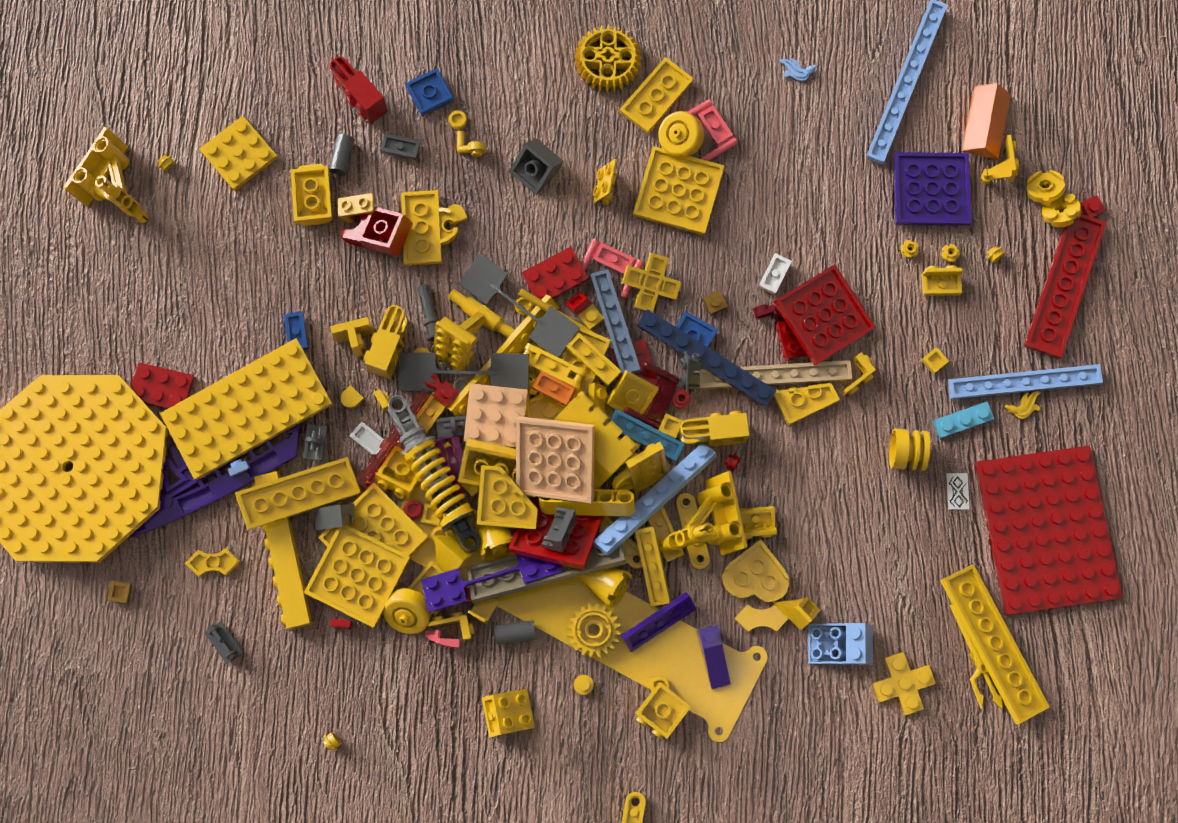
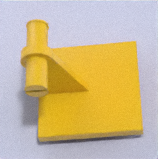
[981,135,1019,185]

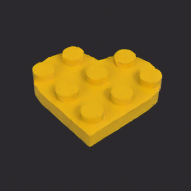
[722,539,789,603]

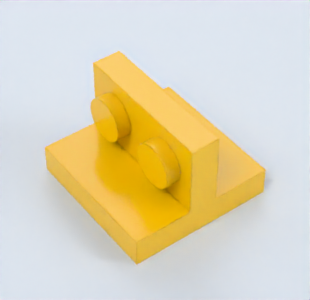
[330,317,374,357]

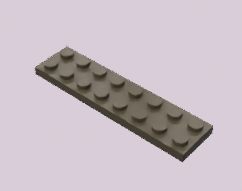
[466,531,626,604]

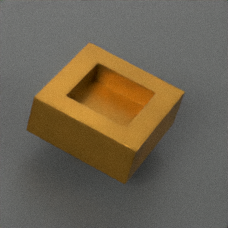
[702,290,728,316]
[107,581,133,604]

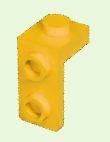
[338,193,374,223]
[842,352,876,396]
[428,612,475,641]

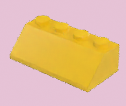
[458,438,535,498]

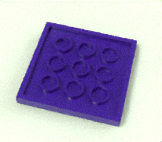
[893,152,972,226]

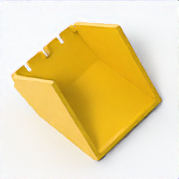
[554,391,640,489]

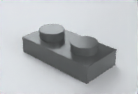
[380,133,421,160]

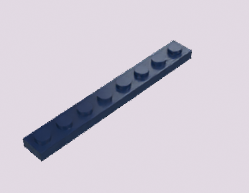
[637,309,777,408]

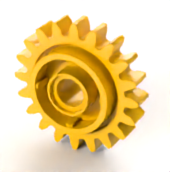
[567,603,621,658]

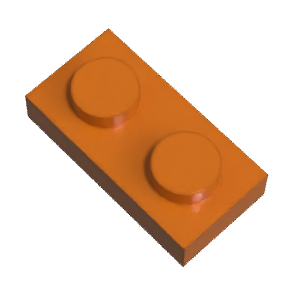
[532,370,576,406]

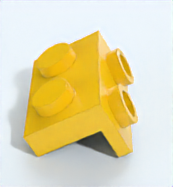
[921,265,963,296]
[739,506,777,539]

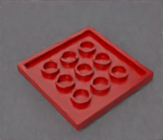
[774,264,876,366]
[508,496,605,570]

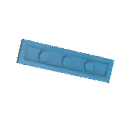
[609,409,684,461]

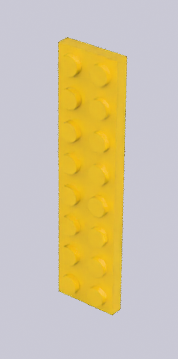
[940,564,1050,725]

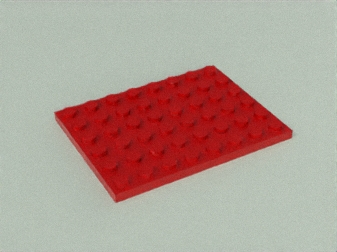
[975,445,1123,615]

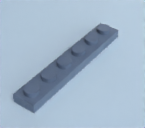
[590,269,641,375]

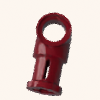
[753,304,783,321]

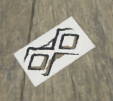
[946,473,970,510]

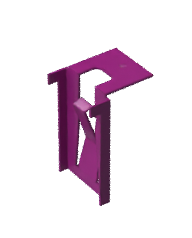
[433,436,463,480]

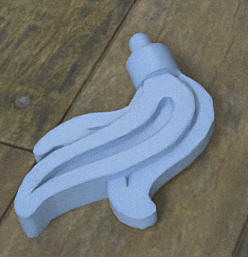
[779,58,817,82]

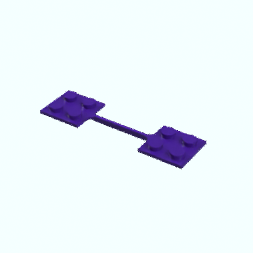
[421,554,563,613]

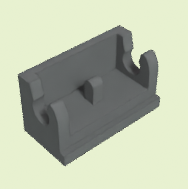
[313,503,355,531]
[542,507,577,553]

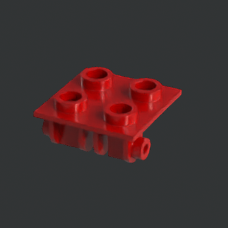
[776,321,808,361]

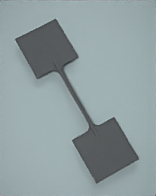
[459,253,580,358]
[399,352,529,392]

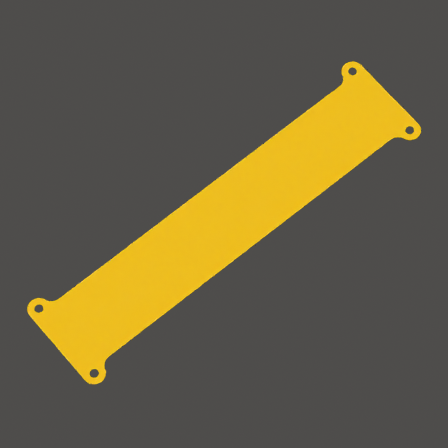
[400,482,768,742]

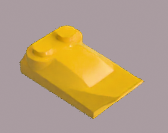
[291,164,333,226]

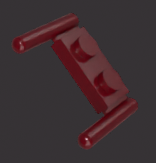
[624,361,680,430]

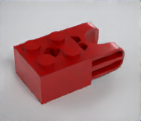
[330,57,388,124]
[340,207,413,257]

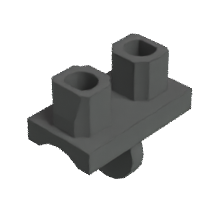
[436,415,466,439]
[303,424,327,461]

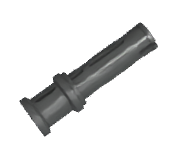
[417,284,440,342]

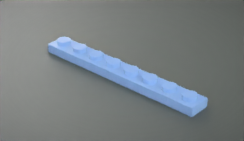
[948,364,1103,400]
[594,443,717,556]

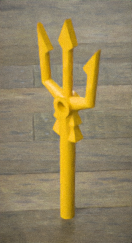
[949,604,1003,710]

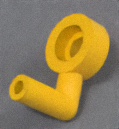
[457,131,486,157]

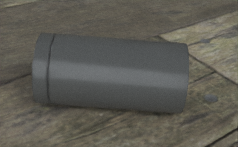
[329,134,355,176]
[494,620,536,645]

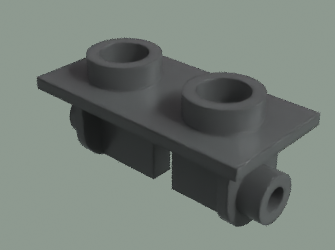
[680,351,701,394]
[205,621,243,665]

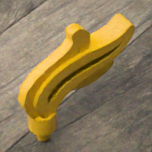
[1004,391,1041,419]

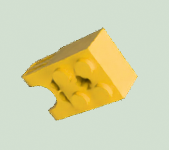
[364,305,408,380]
[678,411,749,447]

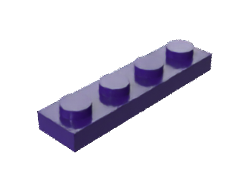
[621,592,696,652]

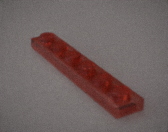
[357,388,430,490]

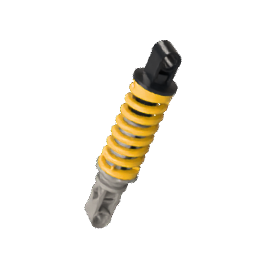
[388,395,480,553]

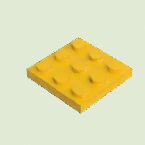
[199,116,278,191]

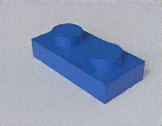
[284,311,309,350]

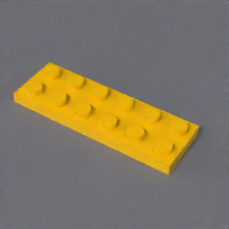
[235,457,361,531]

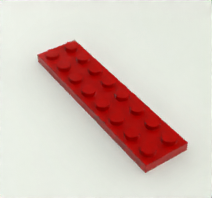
[1024,214,1106,360]

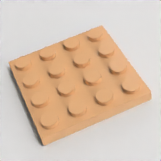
[516,417,595,503]

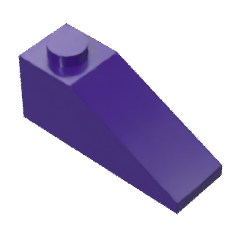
[696,625,731,689]

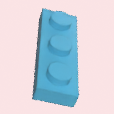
[933,402,994,439]

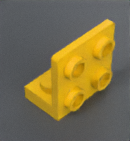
[482,689,535,738]

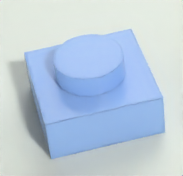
[228,459,251,477]

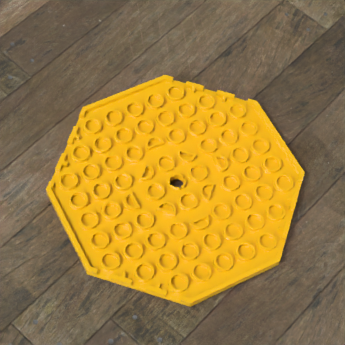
[0,375,168,563]

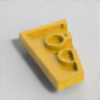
[773,383,840,426]

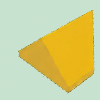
[434,535,478,572]
[773,596,821,630]

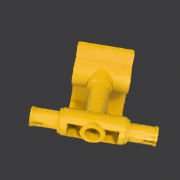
[64,127,149,223]
[433,289,516,371]
[658,471,747,556]

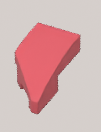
[425,630,461,649]

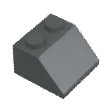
[509,138,564,195]

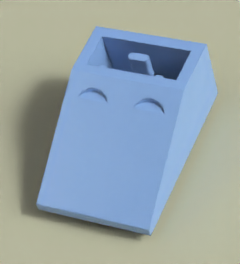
[808,623,873,665]

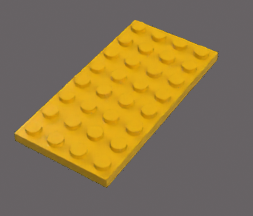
[160,338,333,481]

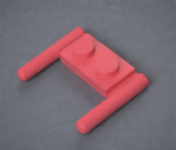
[687,99,738,161]
[581,239,644,299]

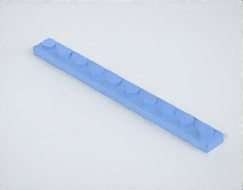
[866,0,947,165]

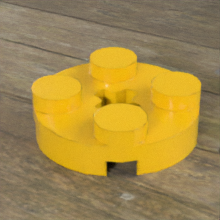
[1026,170,1065,206]
[1042,194,1081,227]

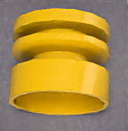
[889,428,931,471]

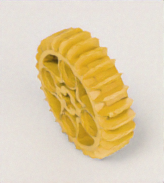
[574,25,642,92]

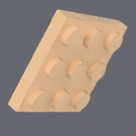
[464,383,528,447]

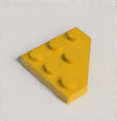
[477,465,538,529]

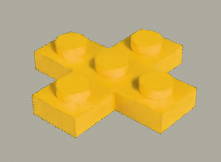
[622,253,681,312]
[872,652,936,716]

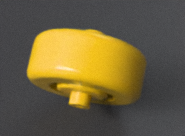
[658,111,704,157]
[383,588,433,634]

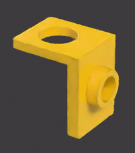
[468,599,499,624]

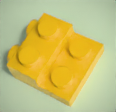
[375,446,419,499]
[635,682,691,739]

